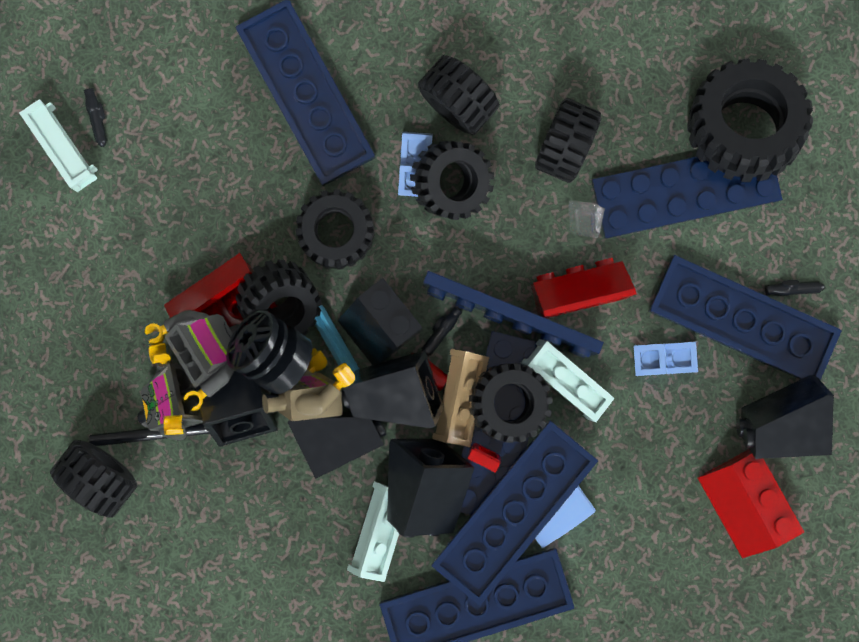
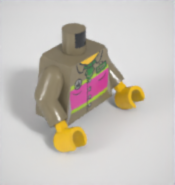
[262,348,355,421]

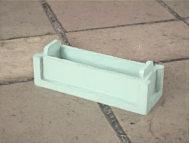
[19,99,98,192]
[521,339,614,422]
[347,481,399,582]

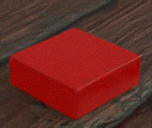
[468,442,501,473]

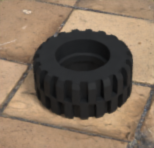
[687,58,813,182]

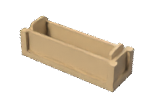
[432,349,489,447]

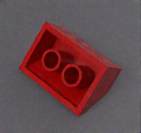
[164,253,277,327]
[531,258,637,318]
[697,449,804,559]

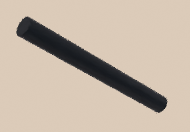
[89,422,210,446]

